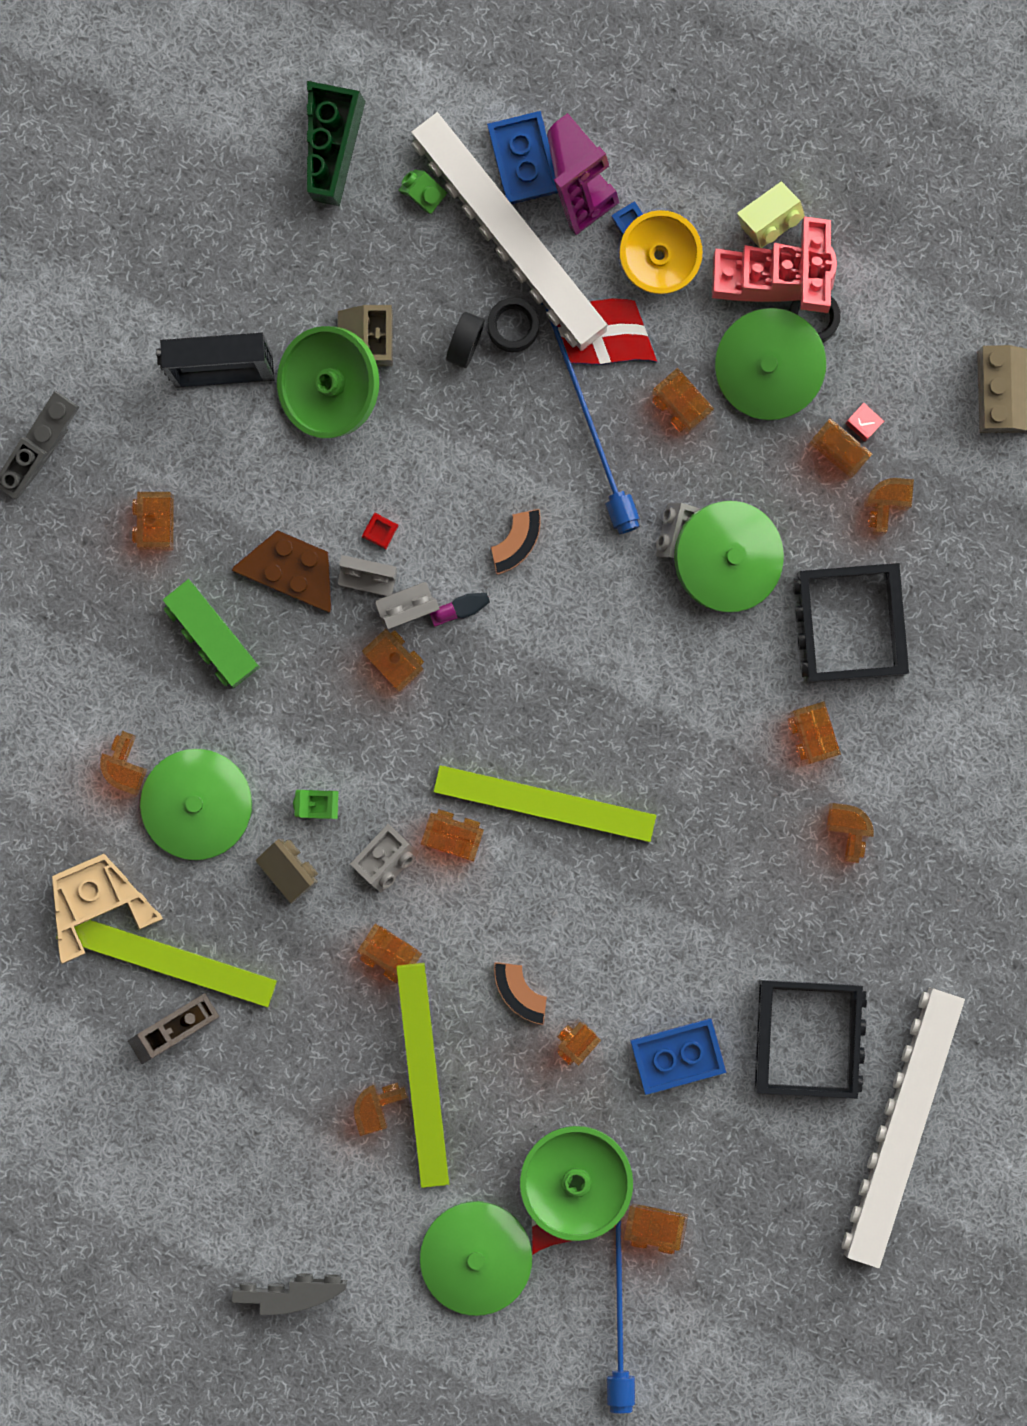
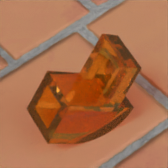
[864,478,914,536]
[100,731,147,795]
[826,803,874,863]
[354,1082,408,1136]

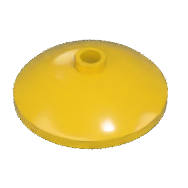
[619,210,703,294]

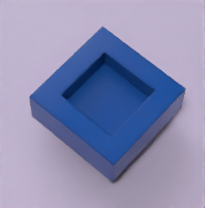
[611,201,643,236]

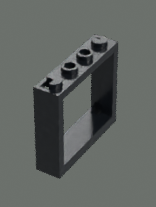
[156,332,275,388]
[793,563,909,683]
[754,979,867,1099]

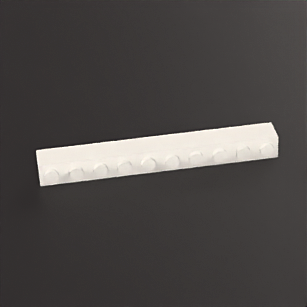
[411,112,607,351]
[842,987,965,1268]

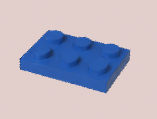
[487,111,558,204]
[630,1018,727,1095]

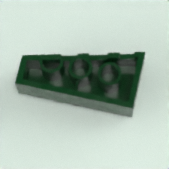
[307,81,366,206]

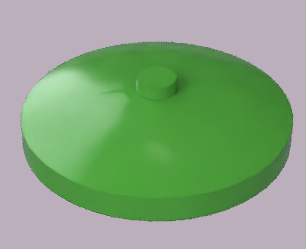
[715,308,827,420]
[277,326,379,438]
[674,501,784,612]
[140,749,252,860]
[520,1126,633,1241]
[420,1201,532,1316]

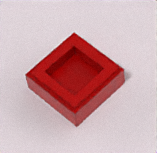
[361,512,399,550]

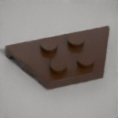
[232,530,332,613]

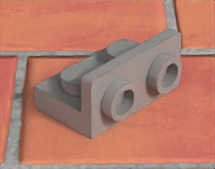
[656,503,700,560]
[338,555,398,596]
[375,582,440,629]
[350,824,419,892]

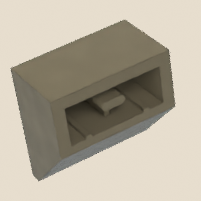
[338,305,393,366]
[255,839,318,903]

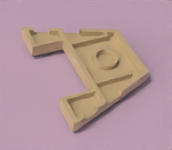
[52,854,163,965]

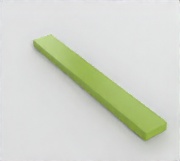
[434,765,656,842]
[56,920,277,1007]
[397,963,449,1188]

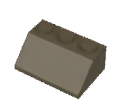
[977,345,1027,433]

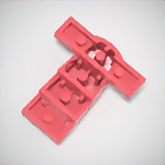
[712,217,837,313]

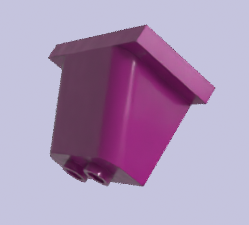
[547,113,620,235]

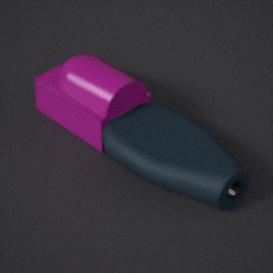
[429,593,490,627]

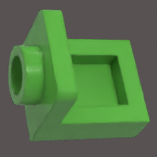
[398,169,447,214]
[293,789,339,819]

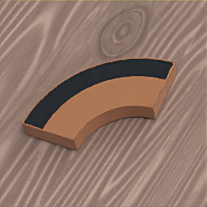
[491,509,540,575]
[494,962,547,1025]

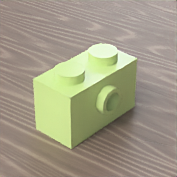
[737,181,805,248]

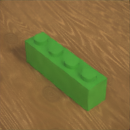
[163,579,260,688]

